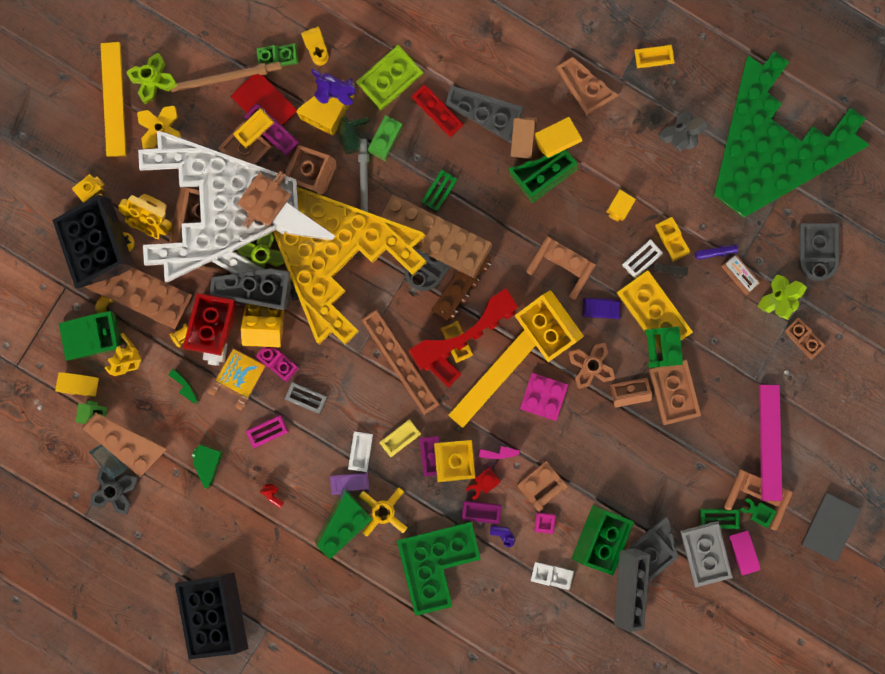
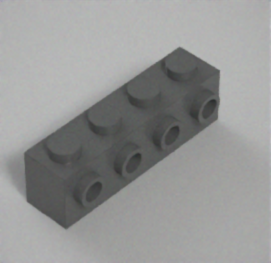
[614,548,650,632]

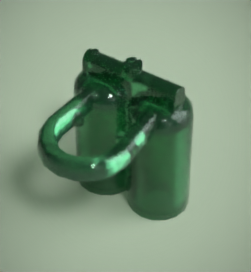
[339,117,370,155]

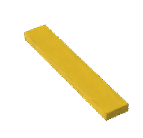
[101,42,127,157]
[448,330,536,428]

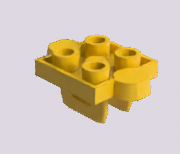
[118,194,173,240]

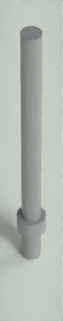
[358,139,369,253]

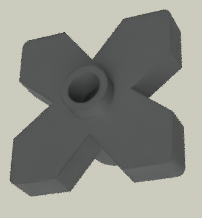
[658,110,708,151]
[90,468,138,515]

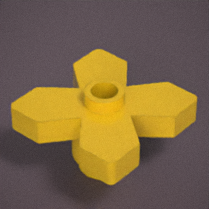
[137,106,181,149]

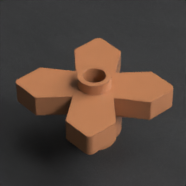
[568,343,615,389]

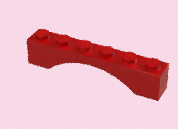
[408,288,519,371]

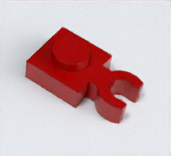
[466,467,501,500]

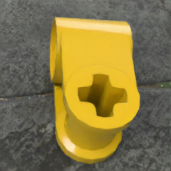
[301,26,329,66]

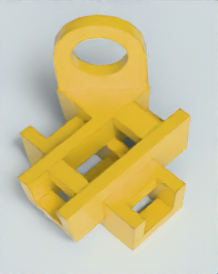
[105,333,142,376]

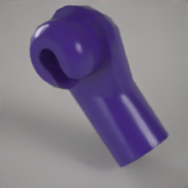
[490,525,515,548]

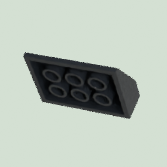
[52,195,135,289]
[175,572,249,660]

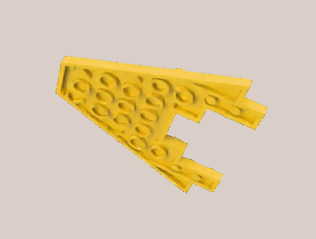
[273,187,426,345]

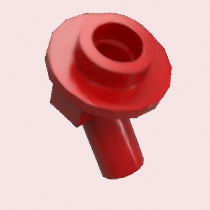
[260,484,284,509]

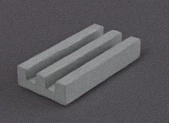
[285,382,328,414]

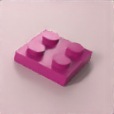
[520,373,568,421]

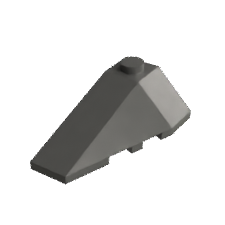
[209,268,292,310]

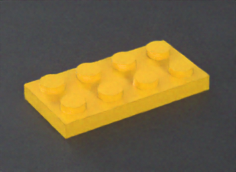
[617,270,693,355]

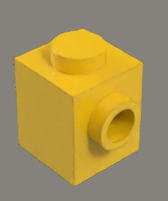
[72,174,106,203]

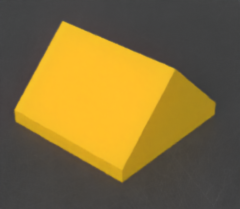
[535,117,583,158]

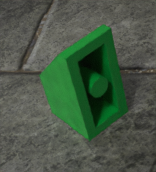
[192,444,223,489]

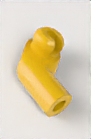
[95,296,114,314]

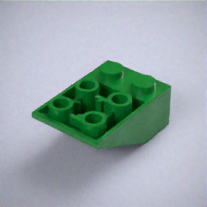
[59,311,122,361]

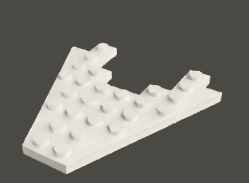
[138,131,298,282]

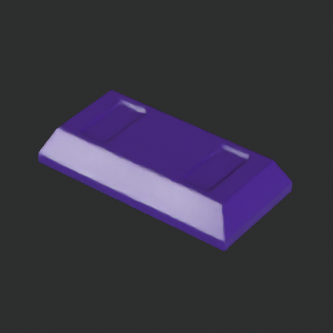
[582,298,622,319]

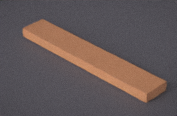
[361,309,440,415]

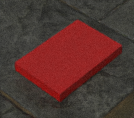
[230,74,297,126]

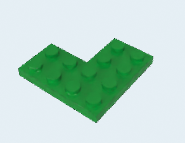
[397,522,481,616]

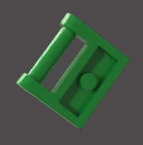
[644,326,683,368]

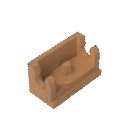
[511,116,537,159]

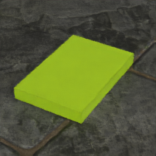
[356,45,424,111]

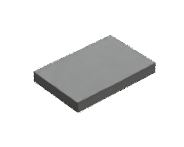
[680,521,733,588]

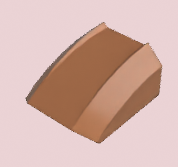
[284,145,337,195]

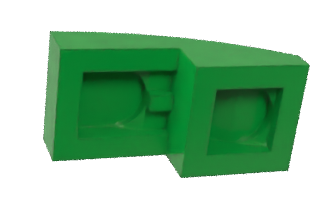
[168,369,200,404]

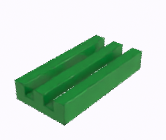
[421,169,458,212]
[700,509,739,529]

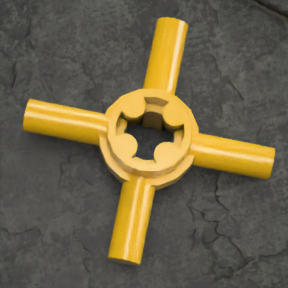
[358,487,408,537]

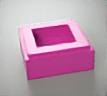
[534,512,556,534]

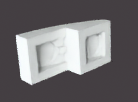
[531,562,574,590]

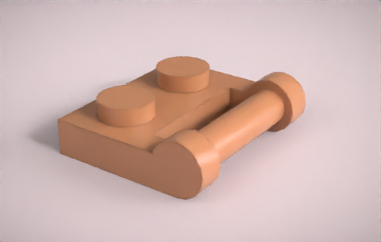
[517,461,568,512]

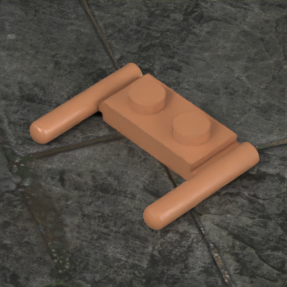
[526,236,596,300]
[724,470,793,530]

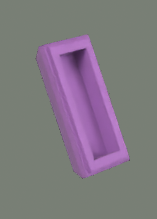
[330,472,370,495]

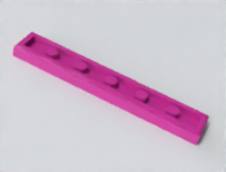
[759,385,782,501]

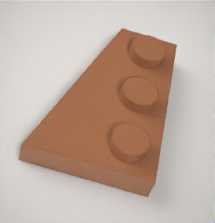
[556,57,619,116]

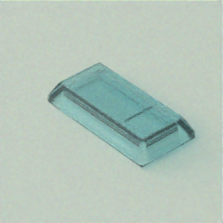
[89,444,128,480]

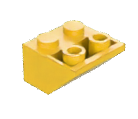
[241,303,284,347]

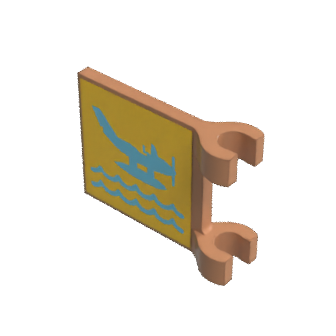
[207,348,267,411]

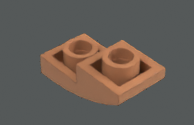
[785,317,826,360]

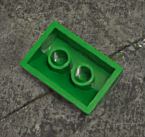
[571,505,634,576]

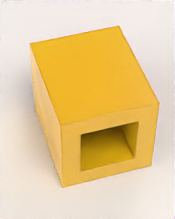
[606,190,636,222]

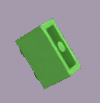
[368,115,403,161]

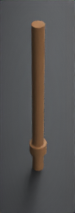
[171,62,282,92]

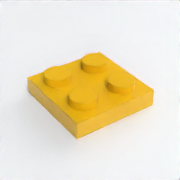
[434,440,475,482]

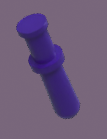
[695,244,738,260]

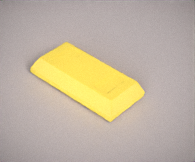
[379,419,421,457]

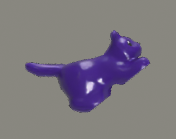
[311,68,356,105]

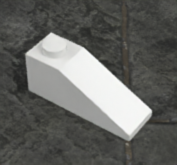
[273,202,335,240]

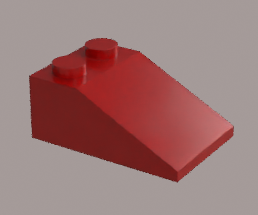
[183,293,237,356]

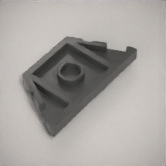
[616,516,678,582]

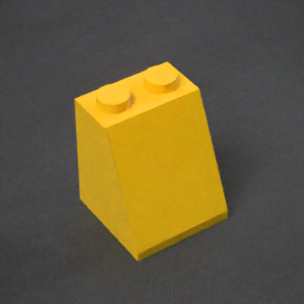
[297,80,355,137]

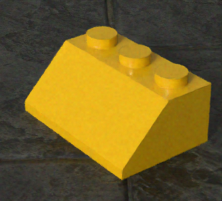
[515,290,584,362]

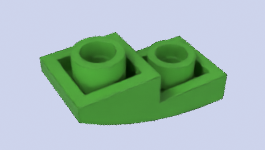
[256,44,299,66]

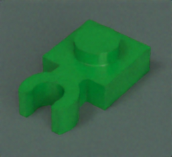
[739,498,777,528]

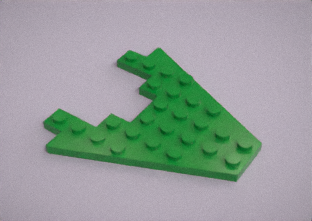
[713,51,869,218]

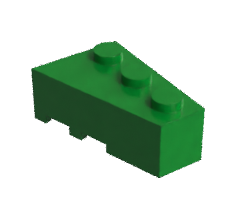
[508,149,578,204]
[315,487,372,559]

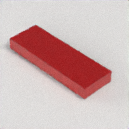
[411,84,464,138]

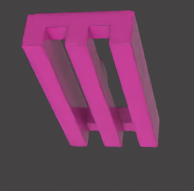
[245,415,288,449]

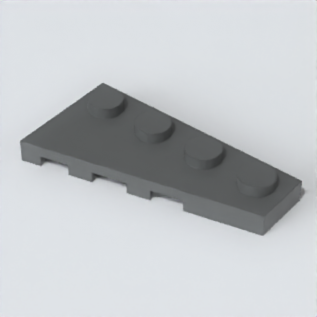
[446,86,524,144]

